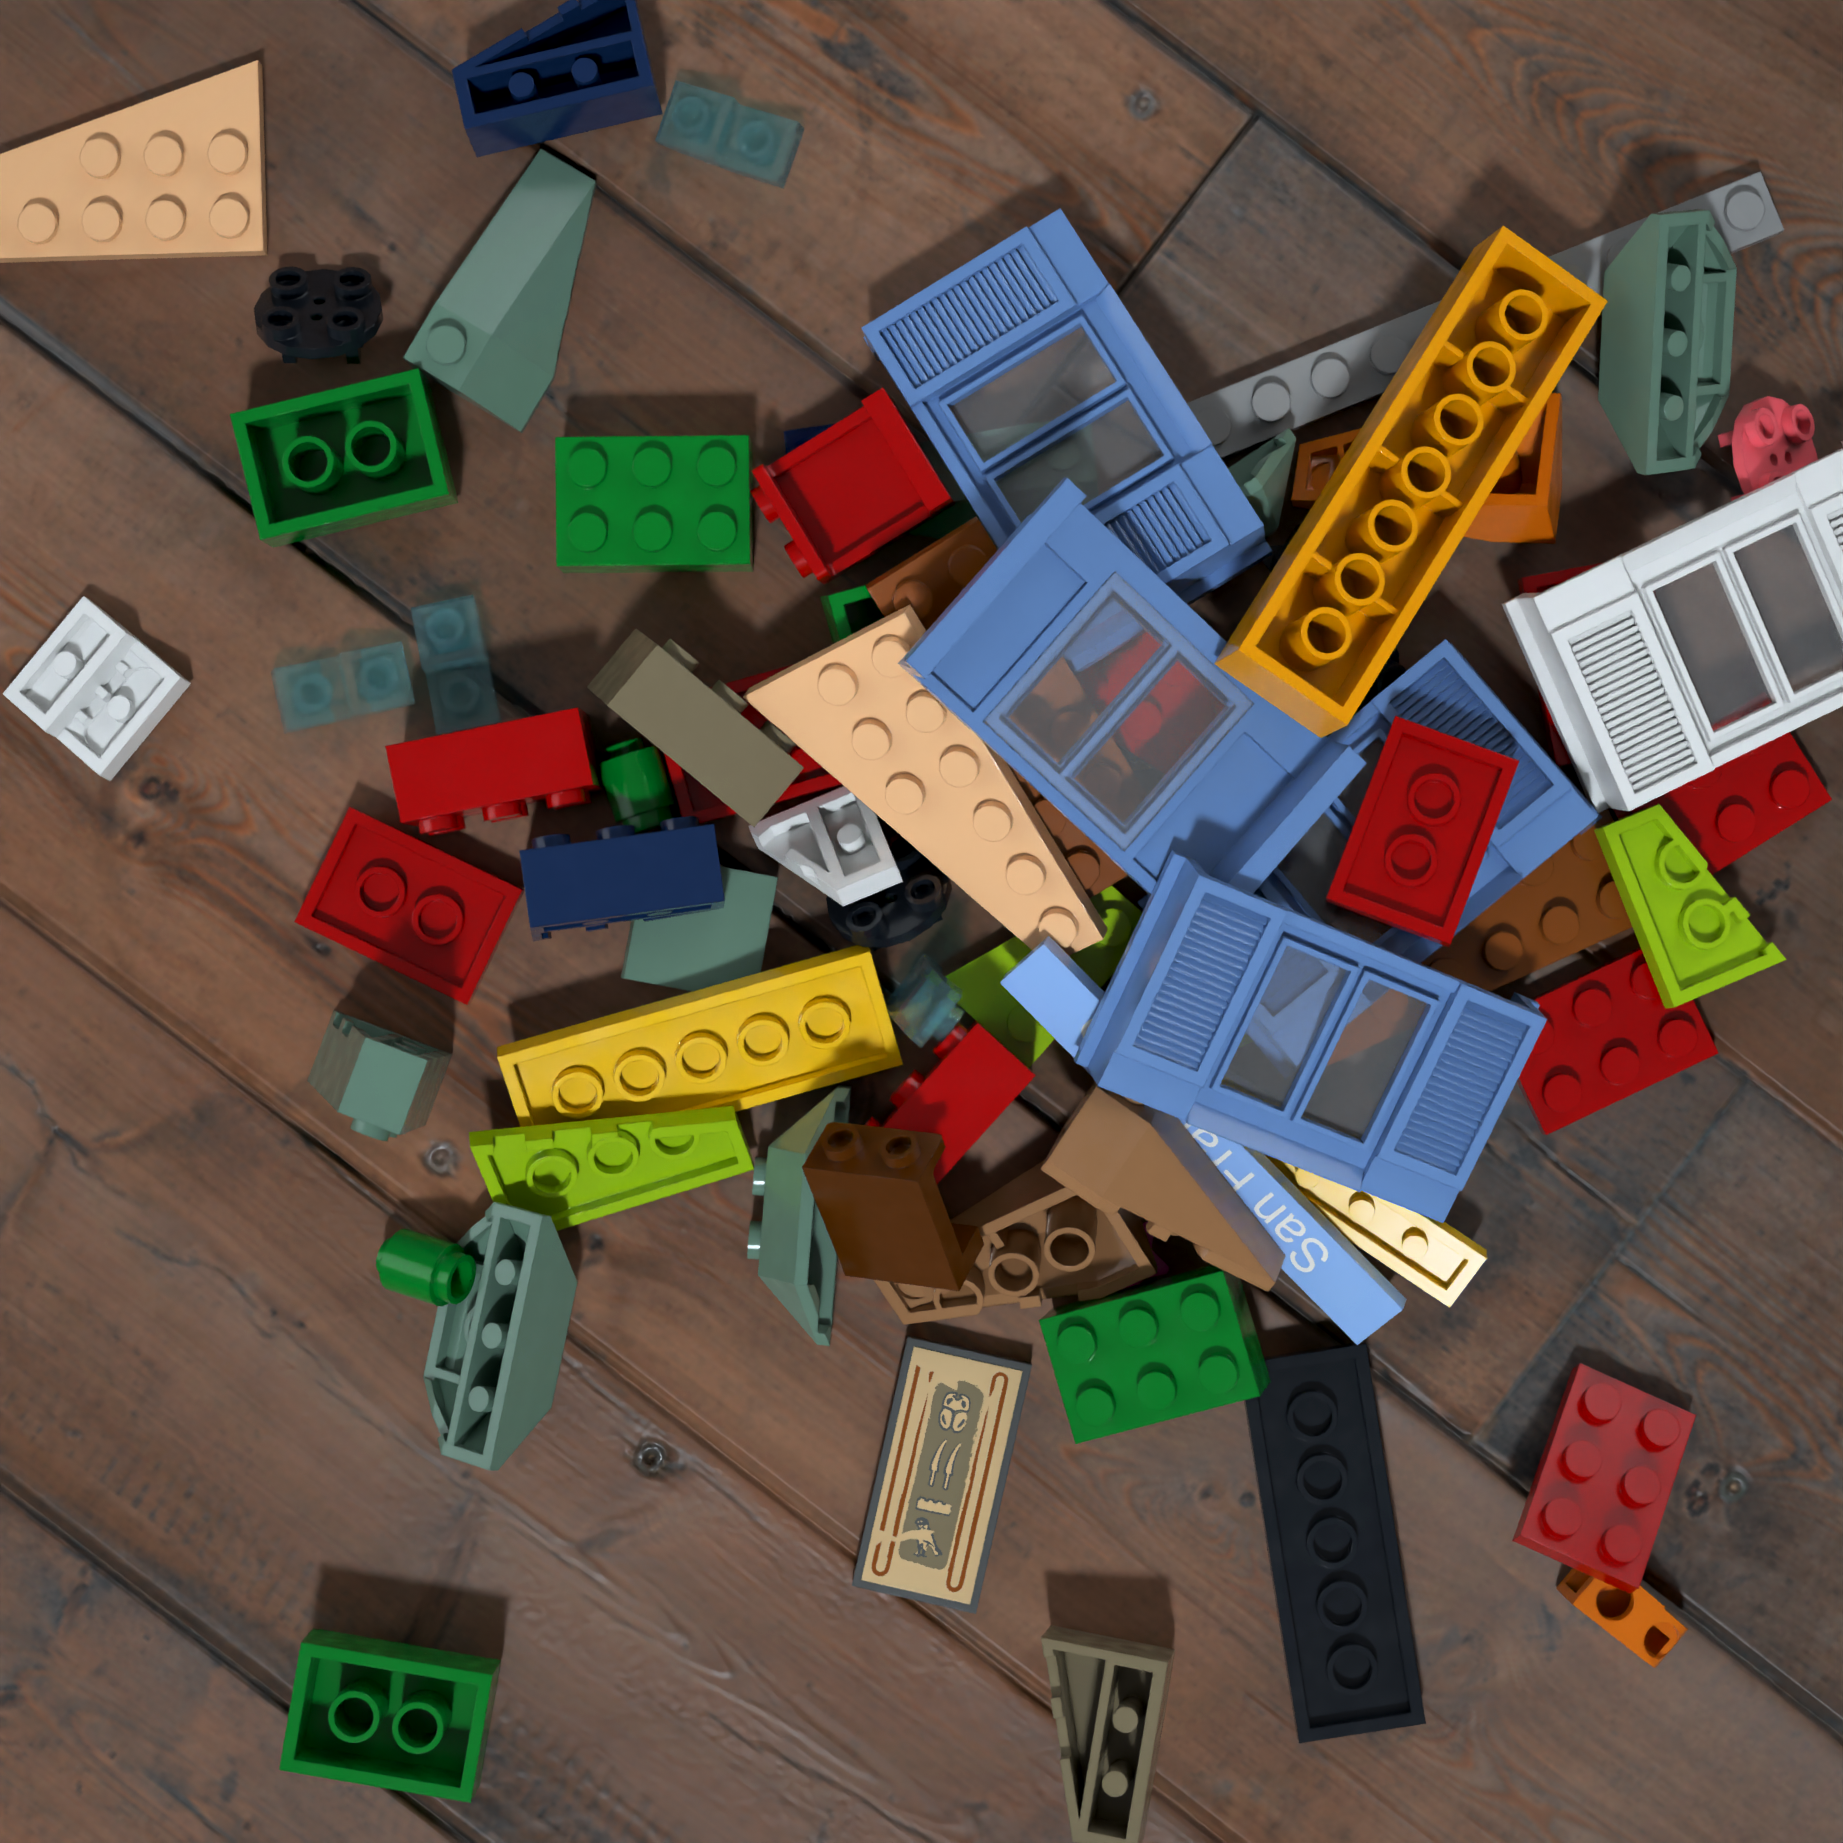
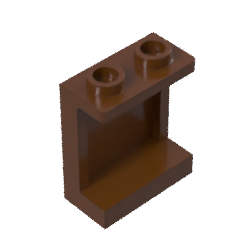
[802,1122,984,1291]

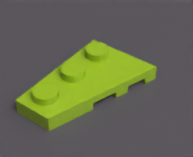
[1594,804,1787,1008]
[934,885,1142,1067]

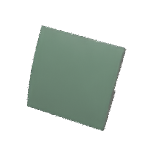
[621,866,778,991]

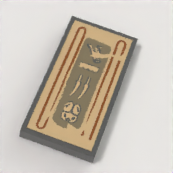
[852,1335,1032,1614]

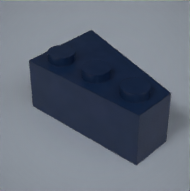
[452,0,663,157]
[519,816,725,942]

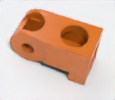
[1556,1568,1688,1668]

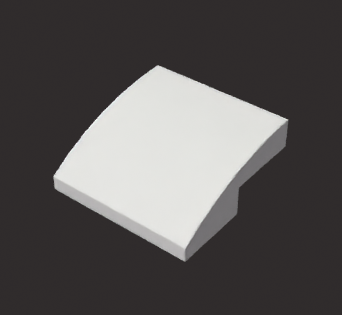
[3,596,191,781]

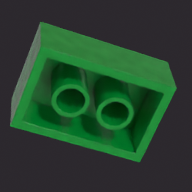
[230,368,458,548]
[555,435,754,573]
[1039,1265,1271,1444]
[279,1628,501,1803]

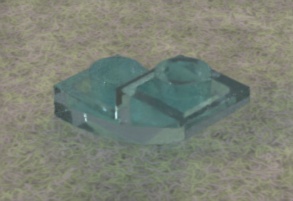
[655,80,805,189]
[411,595,502,736]
[271,641,415,734]
[886,954,964,1048]

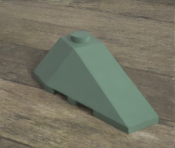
[403,149,597,433]

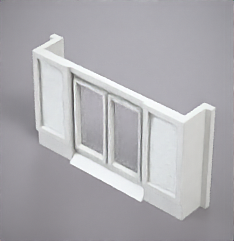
[1502,440,1843,813]

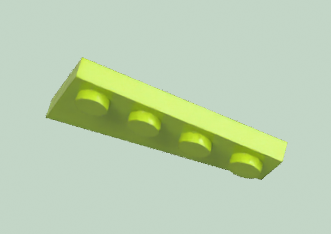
[469,1106,754,1231]

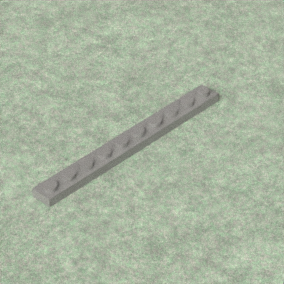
[1187,171,1784,460]

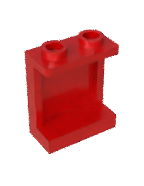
[750,387,955,585]

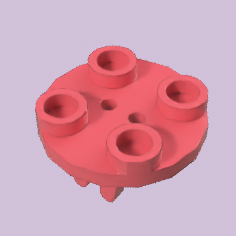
[1718,396,1818,501]

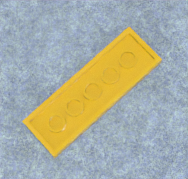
[497,945,903,1127]

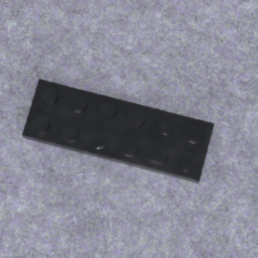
[1244,1341,1426,1743]

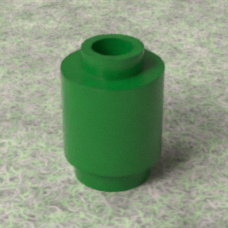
[597,737,676,834]
[376,1228,476,1306]

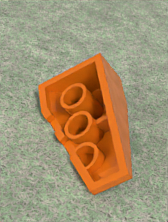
[1291,393,1562,544]

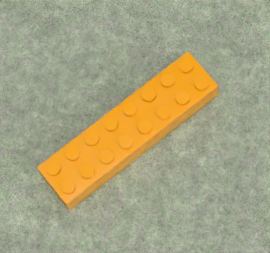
[1214,225,1608,738]

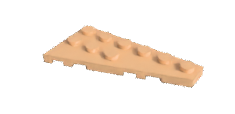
[0,60,268,263]
[743,604,1108,955]

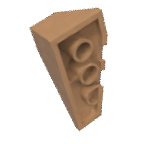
[1041,1082,1286,1292]
[874,1160,1158,1325]

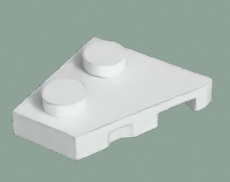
[748,786,903,906]

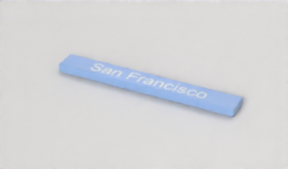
[1000,936,1407,1345]

